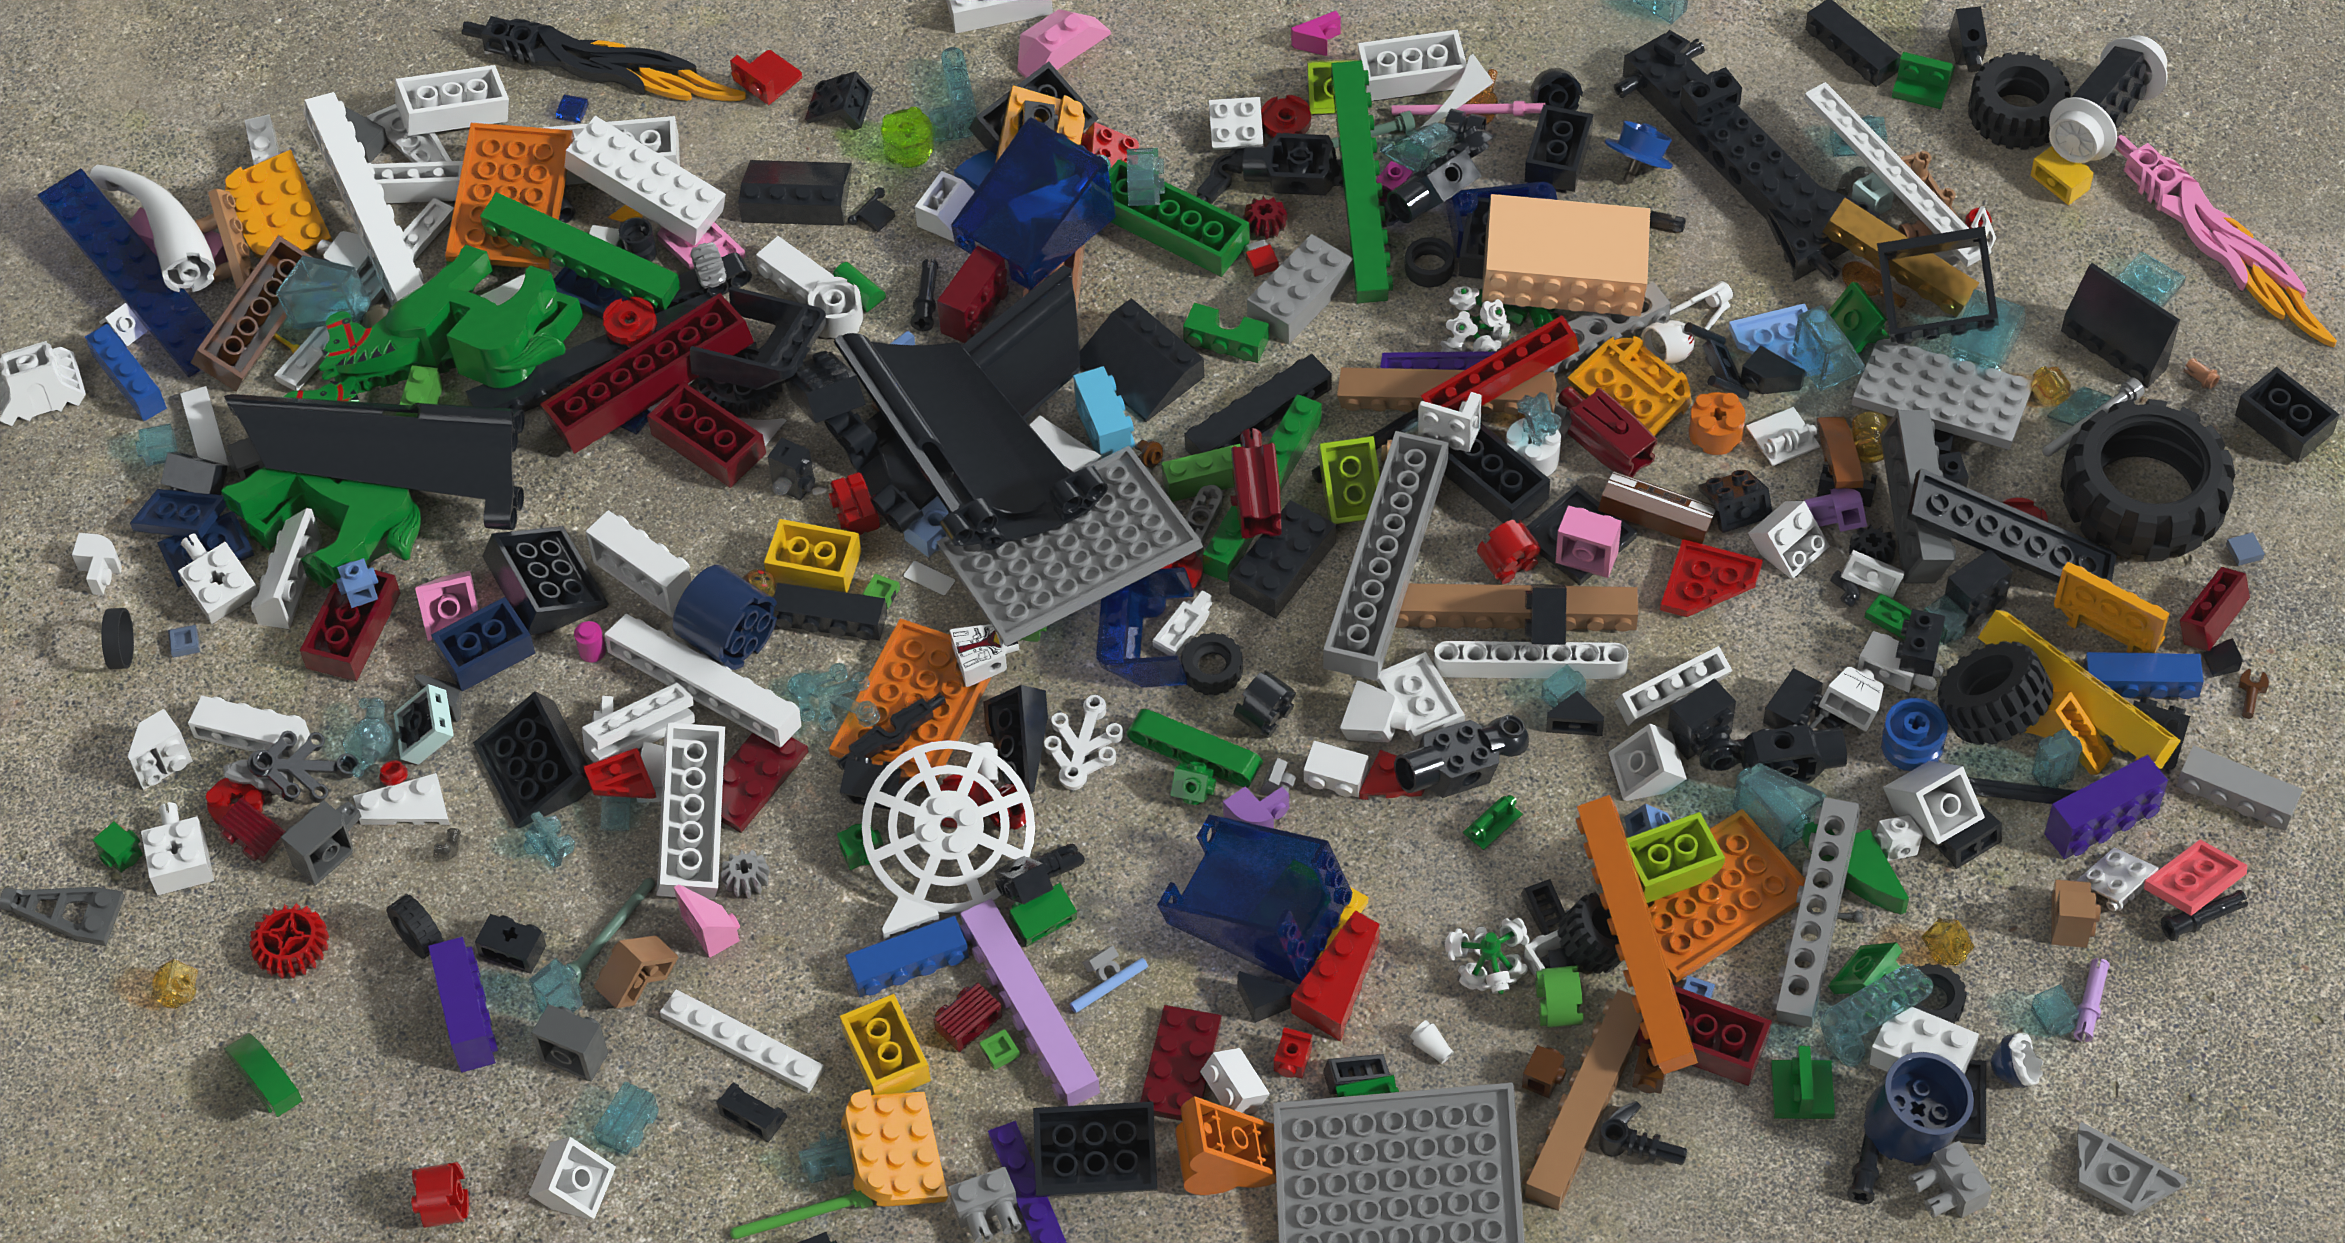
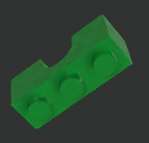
[1183,303,1269,363]

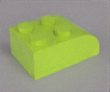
[1317,436,1380,524]
[1626,812,1725,903]

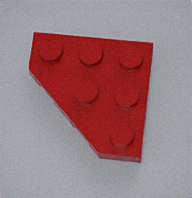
[1660,539,1763,617]

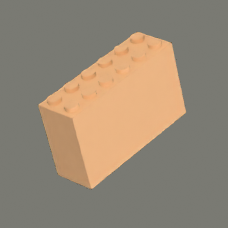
[1482,194,1650,316]

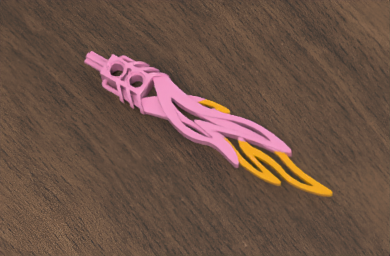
[2115,135,2337,347]

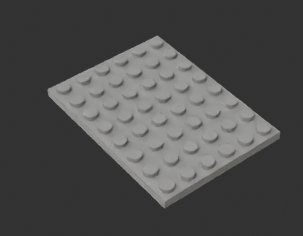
[936,446,1203,646]
[1273,1082,1525,1243]

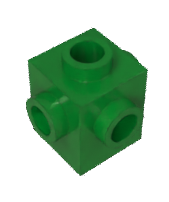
[1170,762,1216,805]
[837,823,884,870]

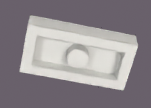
[1841,550,1904,598]

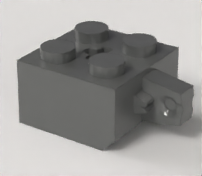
[281,800,362,886]

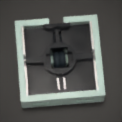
[394,684,454,765]

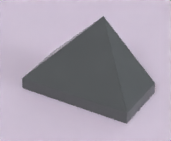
[414,674,462,722]

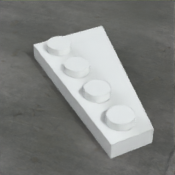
[367,104,452,163]

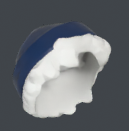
[1990,1033,2043,1088]

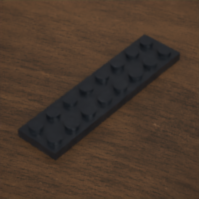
[1906,468,2117,583]

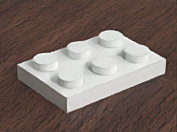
[1377,652,1465,742]

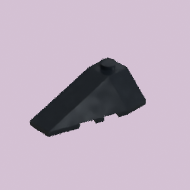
[983,685,1048,794]

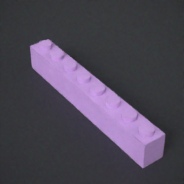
[960,898,1100,1106]

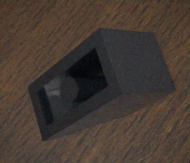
[1741,345,1805,395]

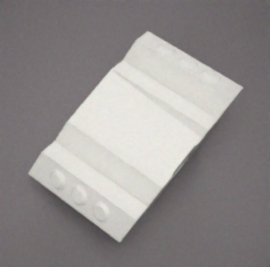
[0,341,86,426]

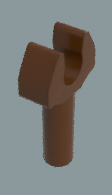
[2238,669,2269,719]

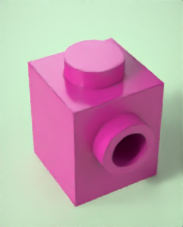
[1376,161,1413,203]

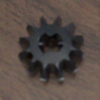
[1848,524,1896,564]

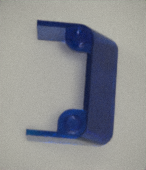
[1446,182,1558,258]
[1096,567,1194,687]

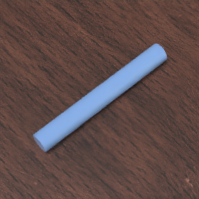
[1070,958,1148,1013]

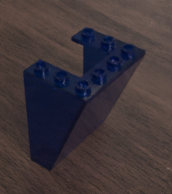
[951,117,1116,290]
[1157,814,1353,984]

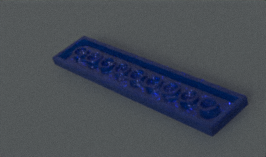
[37,168,214,378]

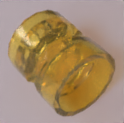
[1852,412,1887,463]

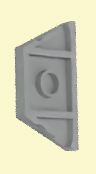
[2077,1122,2187,1216]

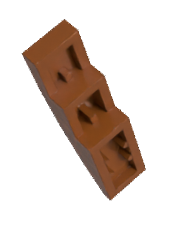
[1817,416,1864,489]

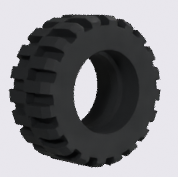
[1968,52,2071,150]
[1937,641,2053,745]

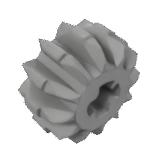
[690,242,726,288]
[720,849,770,899]

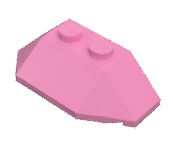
[1017,9,1111,78]

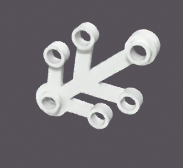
[1044,695,1123,790]

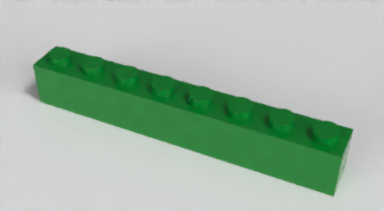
[480,192,680,310]
[1203,394,1322,583]

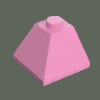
[415,571,479,641]
[674,884,740,958]

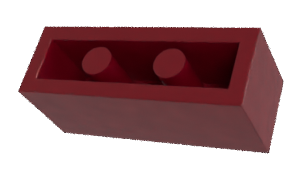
[2179,567,2250,652]

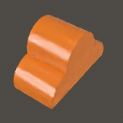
[1175,1096,1276,1195]

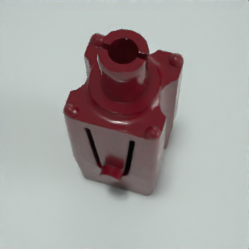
[1557,386,1657,477]
[1230,428,1282,539]

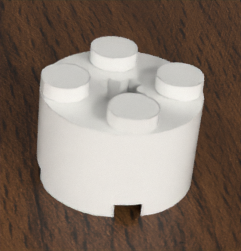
[808,277,863,338]
[1506,414,1561,476]

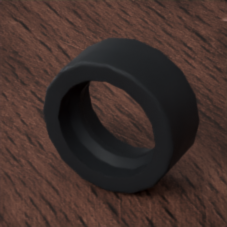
[1404,237,1455,288]

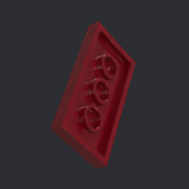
[721,732,809,833]
[1140,1005,1222,1121]

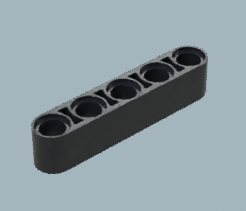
[627,253,752,321]

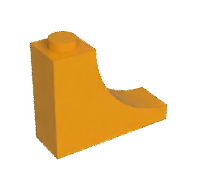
[2024,691,2114,775]

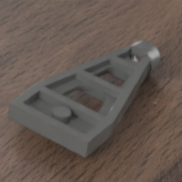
[0,887,125,946]

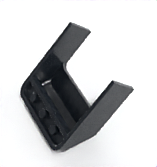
[690,286,826,390]

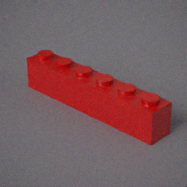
[1421,315,1580,411]

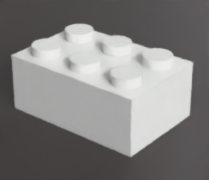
[1870,1000,1979,1074]

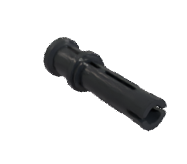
[910,259,939,331]
[2161,890,2248,941]
[1847,1131,1880,1204]

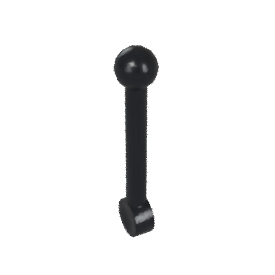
[848,187,885,225]

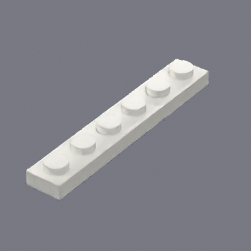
[660,989,825,1093]

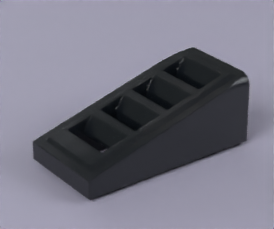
[1521,879,1566,936]
[1323,1054,1390,1095]

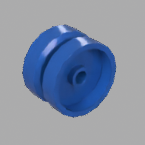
[1881,698,1948,771]

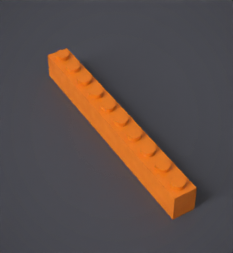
[1575,795,1698,1074]

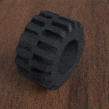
[1557,892,1621,974]

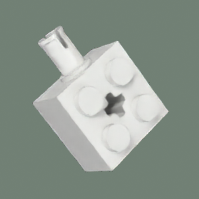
[178,534,258,624]
[141,802,214,896]

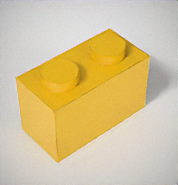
[2030,146,2094,205]

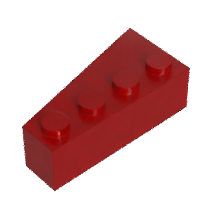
[1291,910,1380,1042]

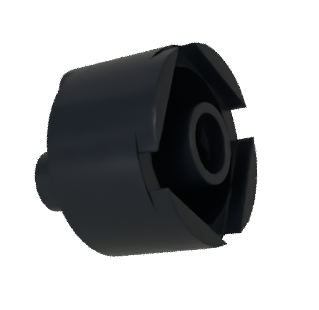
[1233,670,1296,738]

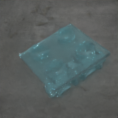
[2047,386,2113,426]

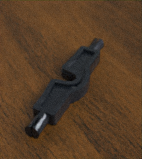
[1197,136,1264,204]
[836,693,946,771]

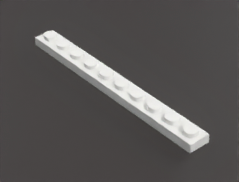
[1804,82,1989,267]
[274,198,454,391]

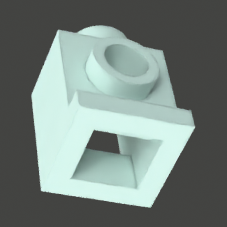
[1851,172,1894,214]

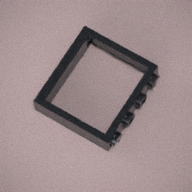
[1877,226,1999,344]

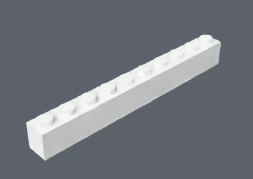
[303,92,424,306]

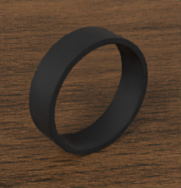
[101,608,134,669]

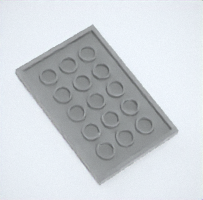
[1851,339,2035,450]

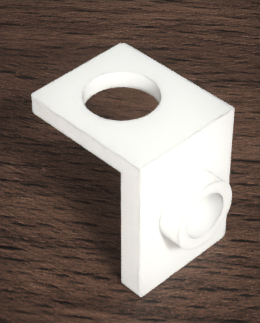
[99,303,147,346]
[1524,929,1561,978]

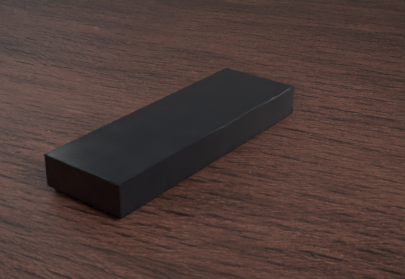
[1955,1059,1986,1145]

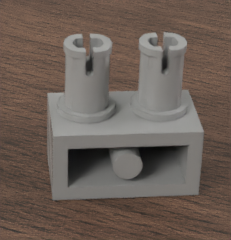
[1908,1141,1992,1218]
[948,1167,1022,1243]

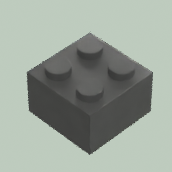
[531,1004,609,1082]

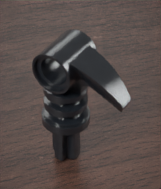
[1599,1101,1687,1165]

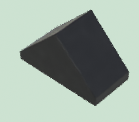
[1546,691,1604,736]
[1237,971,1295,1023]

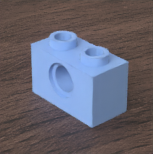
[904,496,949,558]

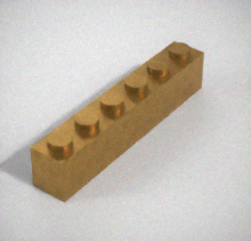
[1823,198,1979,317]

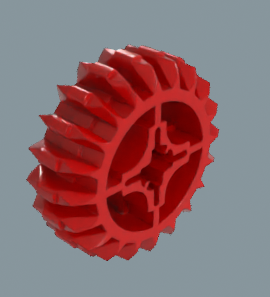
[249,903,329,979]

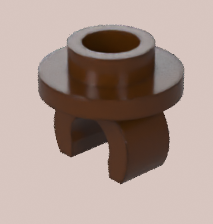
[1134,440,1163,468]

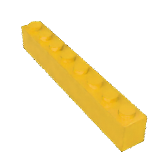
[1978,610,2181,769]

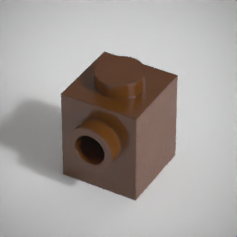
[1632,1043,1666,1094]
[1522,1045,1567,1098]

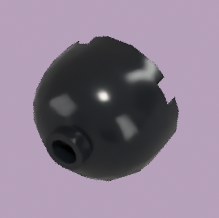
[1530,68,1583,115]

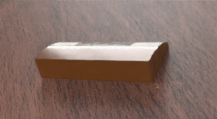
[1598,471,1716,544]

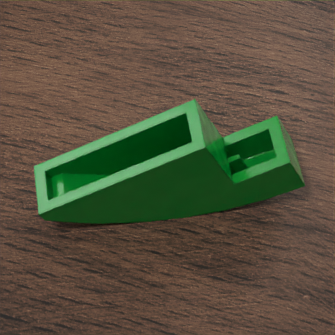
[1802,821,1909,915]
[224,1033,303,1118]

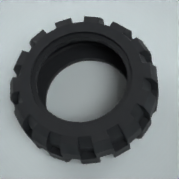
[2060,399,2236,562]

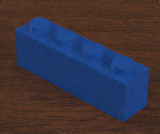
[85,323,167,421]
[2082,652,2204,699]
[845,916,969,998]

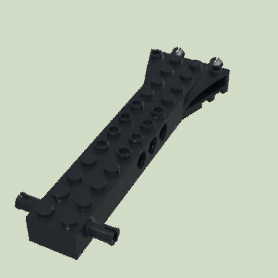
[1614,33,1880,281]

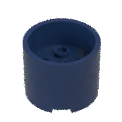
[673,564,777,670]
[1864,1052,1974,1166]

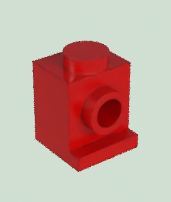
[1273,1027,1312,1079]

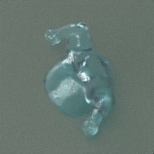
[343,697,394,778]

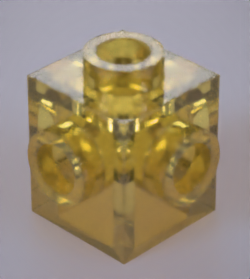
[1921,918,1975,966]
[151,959,199,1009]

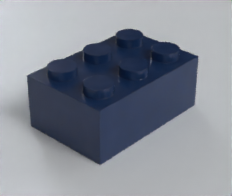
[431,597,536,692]

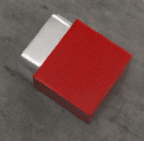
[1243,240,1279,277]

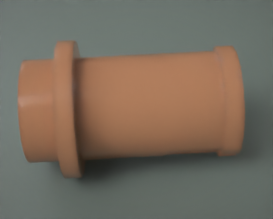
[2184,358,2220,389]

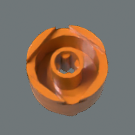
[1689,392,1746,455]

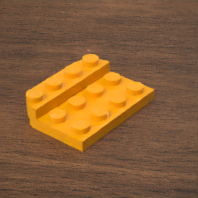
[992,85,1085,191]
[225,149,333,259]
[1567,336,1692,436]
[2054,562,2170,653]
[841,1089,948,1206]

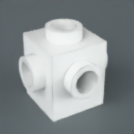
[1874,815,1923,861]

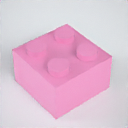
[1555,505,1621,578]

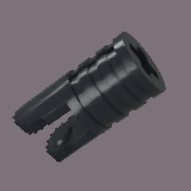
[1032,843,1085,879]

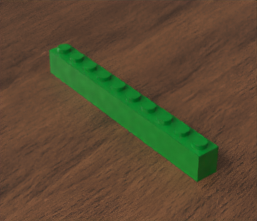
[1331,60,1393,304]

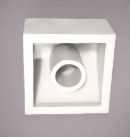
[1608,723,1687,801]
[528,1137,616,1220]

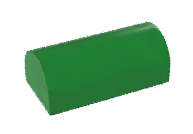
[832,262,886,313]

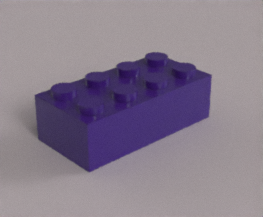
[2044,755,2168,860]
[428,937,499,1073]

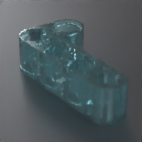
[929,47,977,142]
[1820,964,1933,1067]

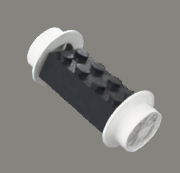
[2049,35,2168,163]

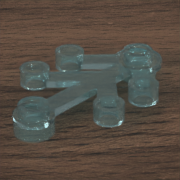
[787,663,880,731]

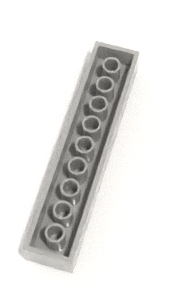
[1323,431,1449,681]

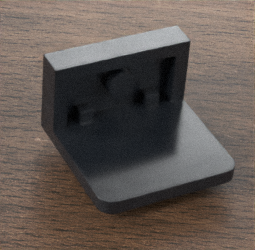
[2120,697,2191,770]

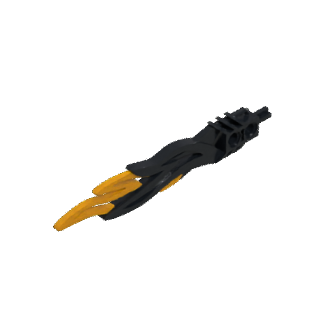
[461,16,746,101]

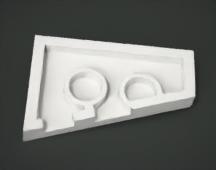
[353,773,450,825]

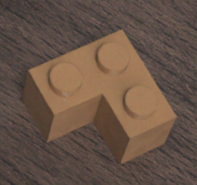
[2051,879,2101,948]
[594,935,679,1008]

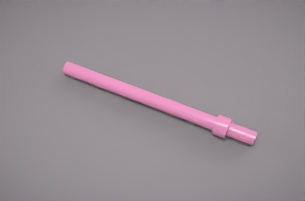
[1392,101,1545,116]

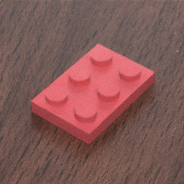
[2144,839,2247,916]

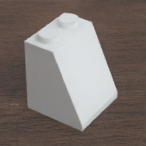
[1883,761,1985,844]

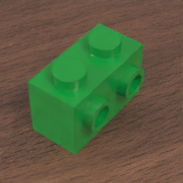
[1009,883,1077,947]

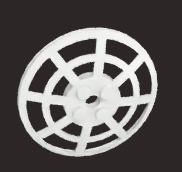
[862,740,1035,914]

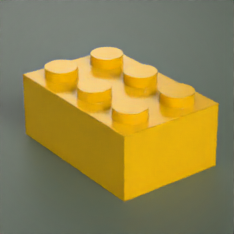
[764,519,861,593]
[840,994,931,1095]

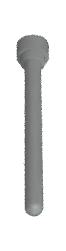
[2042,377,2144,457]

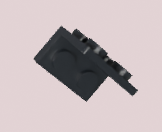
[805,71,874,130]
[1698,470,1772,533]

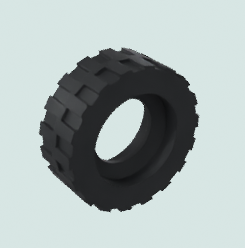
[1181,632,1243,696]
[386,894,444,959]
[1898,963,1967,1024]

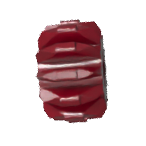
[1243,195,1287,240]

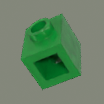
[92,821,143,873]

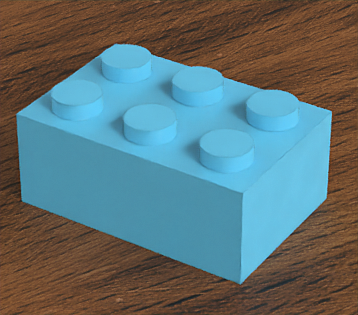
[1073,366,1135,459]

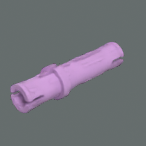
[2074,958,2110,1042]

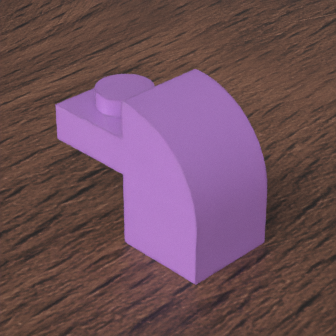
[1804,488,1867,532]
[1223,786,1289,837]

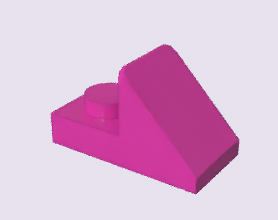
[1291,11,1341,56]

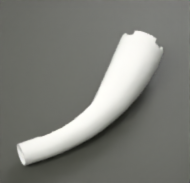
[90,165,216,292]

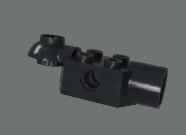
[1387,125,1494,224]
[1243,133,1344,196]
[1394,715,1529,798]
[1699,724,1847,792]

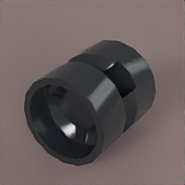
[1443,108,1487,143]
[618,217,657,262]

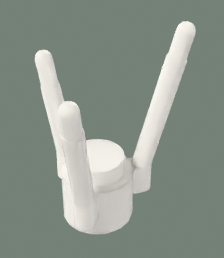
[1670,281,1733,330]

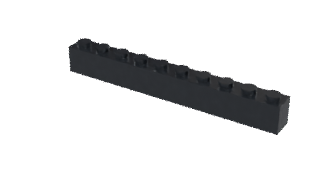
[465,292,713,412]

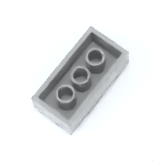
[1247,234,1353,344]

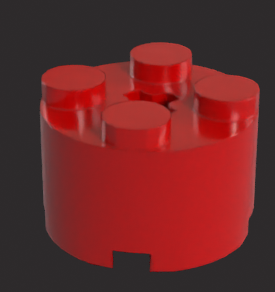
[1477,520,1541,584]
[411,1162,469,1228]

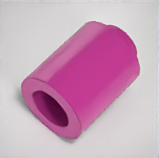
[574,621,606,663]

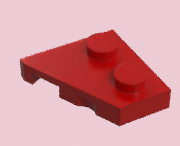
[583,748,657,799]
[1359,750,1426,800]

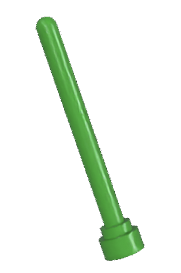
[730,1189,874,1239]

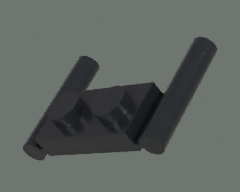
[1684,322,1749,400]

